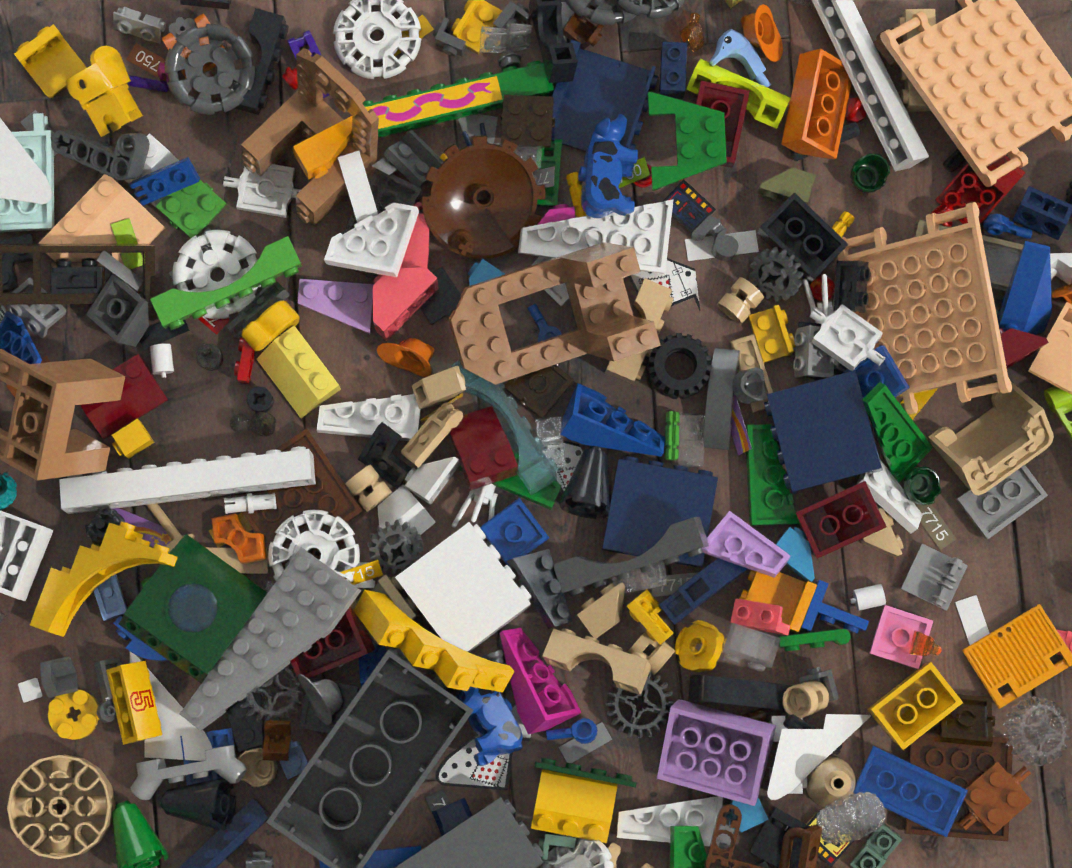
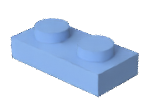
[94,574,128,621]

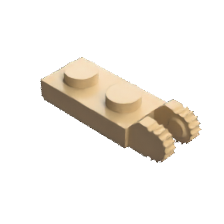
[401,402,463,468]

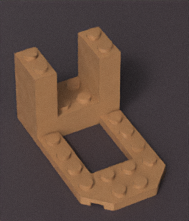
[241,48,379,227]
[448,242,661,385]
[0,349,125,481]

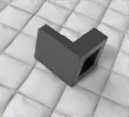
[40,656,78,698]

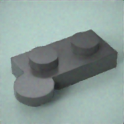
[94,657,122,723]

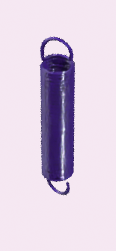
[127,75,170,92]

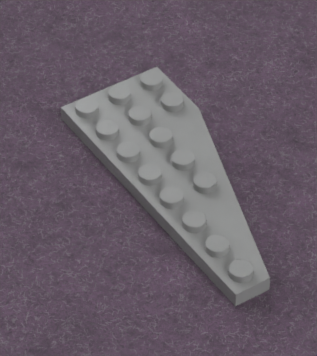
[180,547,361,730]

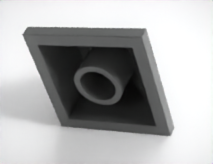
[86,273,149,347]

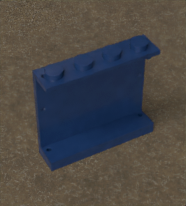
[552,40,659,152]
[764,371,883,494]
[602,456,718,568]

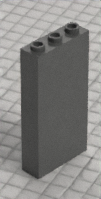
[395,797,544,868]

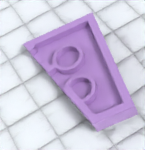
[297,279,374,335]
[702,511,790,578]

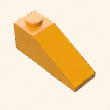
[293,116,352,180]

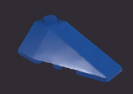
[997,241,1052,335]
[0,311,42,364]
[560,383,665,457]

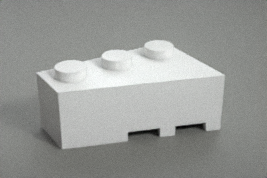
[0,511,53,601]

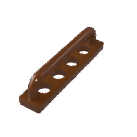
[779,825,822,868]

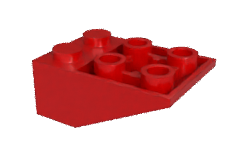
[935,156,1026,224]

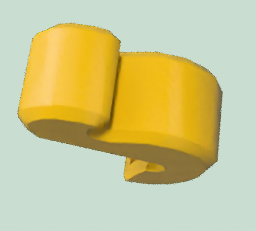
[241,300,300,351]

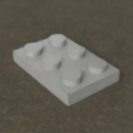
[956,465,1048,540]

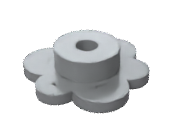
[169,17,195,38]

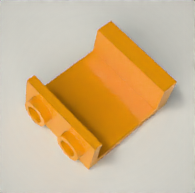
[739,570,817,633]

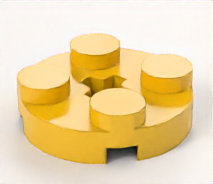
[675,620,724,672]
[48,689,99,740]

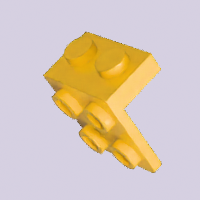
[14,24,87,98]

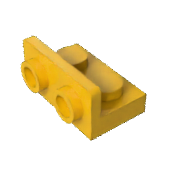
[451,0,502,55]
[748,304,796,363]

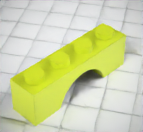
[686,58,791,129]

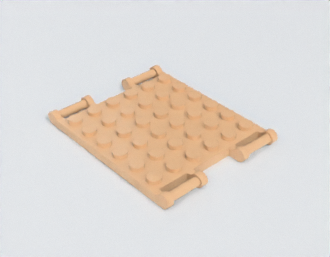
[880,0,1072,187]
[838,202,1012,423]

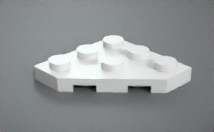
[324,203,419,277]

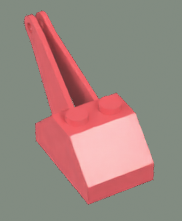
[373,202,439,341]

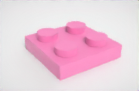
[869,605,933,669]

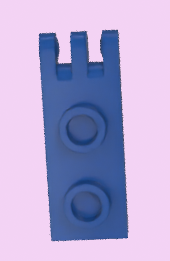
[129,157,200,206]

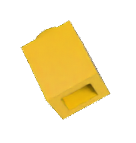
[112,419,155,459]

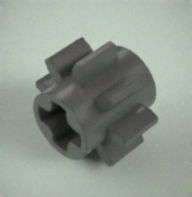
[246,850,274,868]

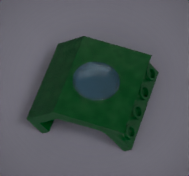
[119,534,267,684]

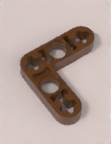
[705,804,764,868]

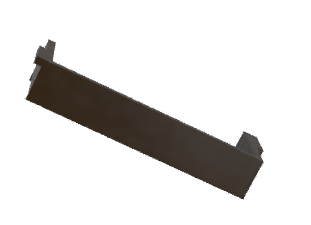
[0,244,155,307]

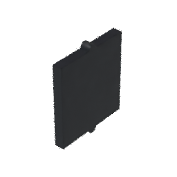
[420,267,461,325]

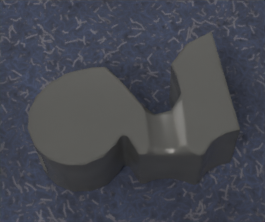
[691,215,739,261]

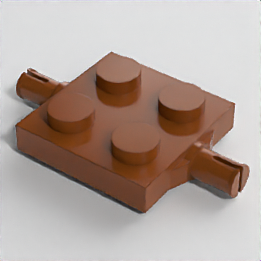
[958,761,1032,835]

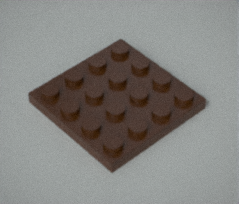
[230,428,363,566]
[904,732,1014,841]

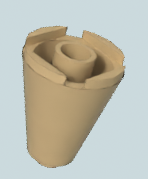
[806,757,856,808]

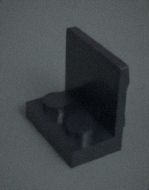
[750,807,811,868]

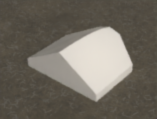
[377,484,436,544]

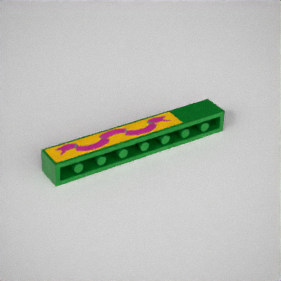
[362,61,554,138]

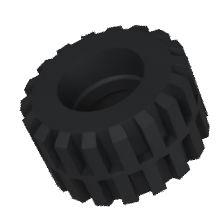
[647,333,712,399]

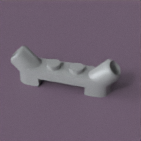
[130,745,247,800]

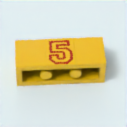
[106,661,162,745]

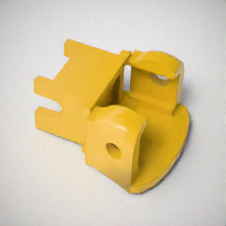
[66,46,143,137]

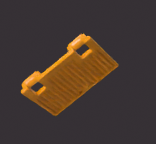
[962,604,1072,709]

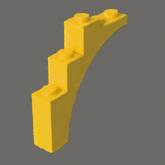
[30,521,178,637]
[354,589,514,692]

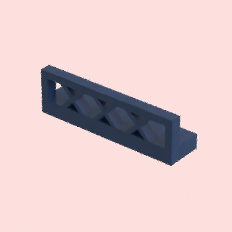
[179,798,271,868]

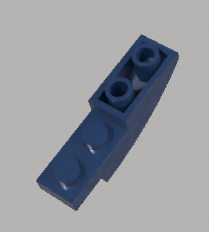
[659,558,748,625]

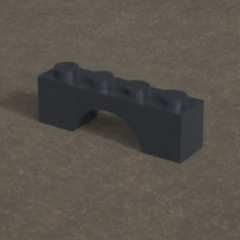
[529,0,578,83]
[231,8,289,115]

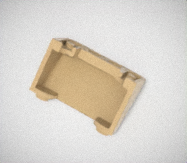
[928,382,1054,495]

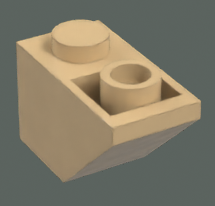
[412,366,466,409]
[860,508,904,557]
[577,582,625,639]

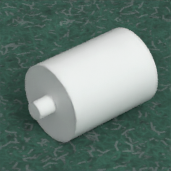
[150,344,174,378]
[850,584,886,611]

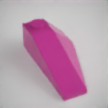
[500,628,581,735]

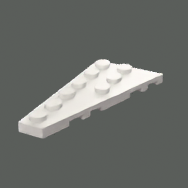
[518,200,673,274]

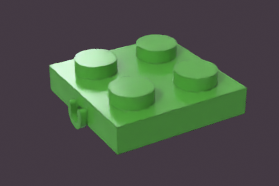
[156,180,227,238]

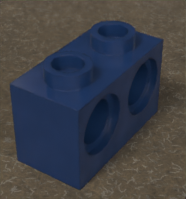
[659,42,687,99]
[1013,186,1072,240]

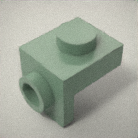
[538,833,576,860]

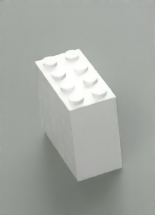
[395,522,532,652]

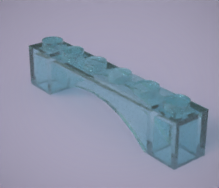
[451,360,559,495]

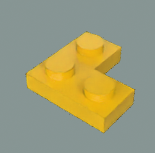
[627,589,673,645]

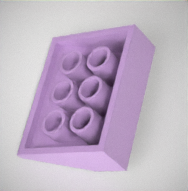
[657,699,776,806]

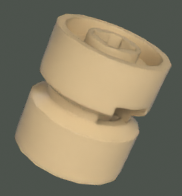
[717,277,764,325]
[345,464,392,512]
[627,629,675,675]
[783,680,829,718]

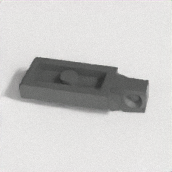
[226,281,290,340]

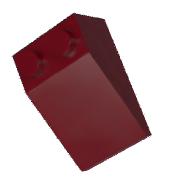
[696,81,750,168]
[449,406,518,491]
[796,481,887,559]

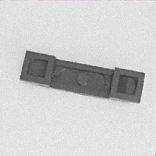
[704,348,740,450]

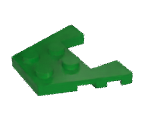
[648,92,727,191]

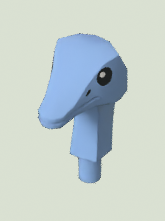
[709,29,771,87]

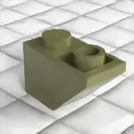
[758,167,816,204]

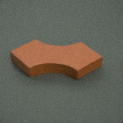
[211,514,267,564]

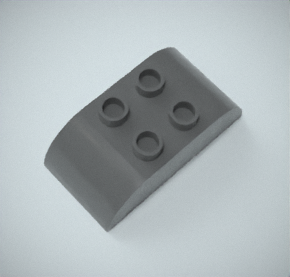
[267,650,474,868]

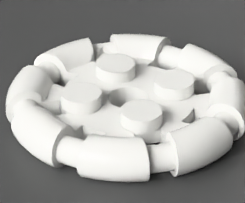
[333,0,421,79]
[172,230,261,319]
[268,510,360,583]
[540,837,614,868]

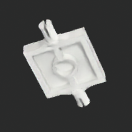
[223,164,301,218]
[810,304,886,371]

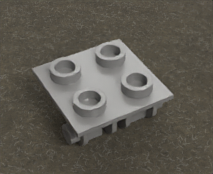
[901,544,968,611]

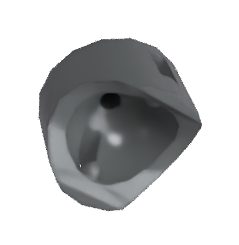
[732,367,766,404]

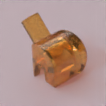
[679,13,705,52]
[909,631,942,656]

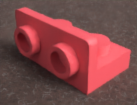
[730,599,790,636]

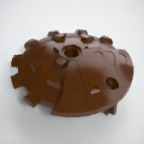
[421,136,545,259]

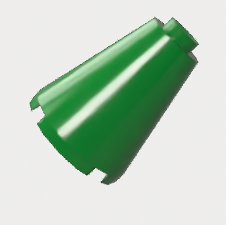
[112,801,169,868]

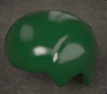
[850,153,890,193]
[904,466,941,505]

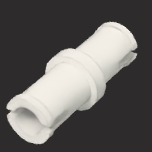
[224,493,277,514]

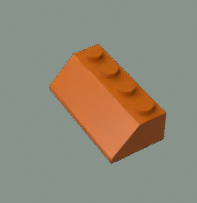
[781,48,852,159]

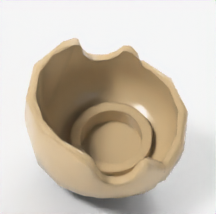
[238,748,278,787]

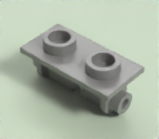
[113,7,166,44]

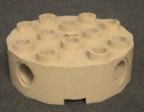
[7,755,116,859]

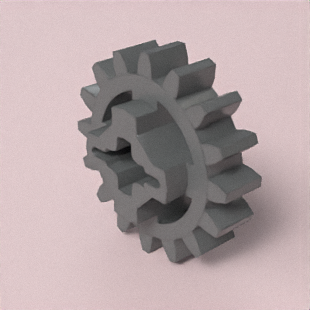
[749,247,803,302]
[367,520,423,574]

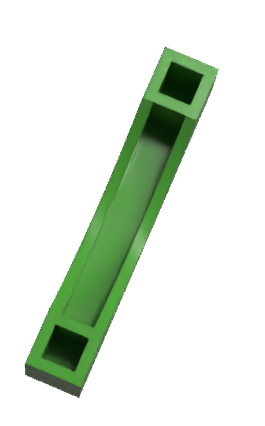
[150,236,302,330]

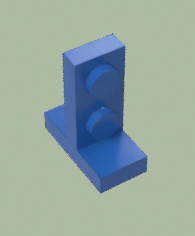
[800,580,869,634]

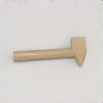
[146,503,195,553]

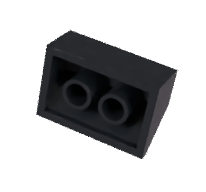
[757,192,848,284]

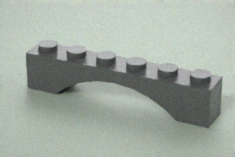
[553,517,709,596]

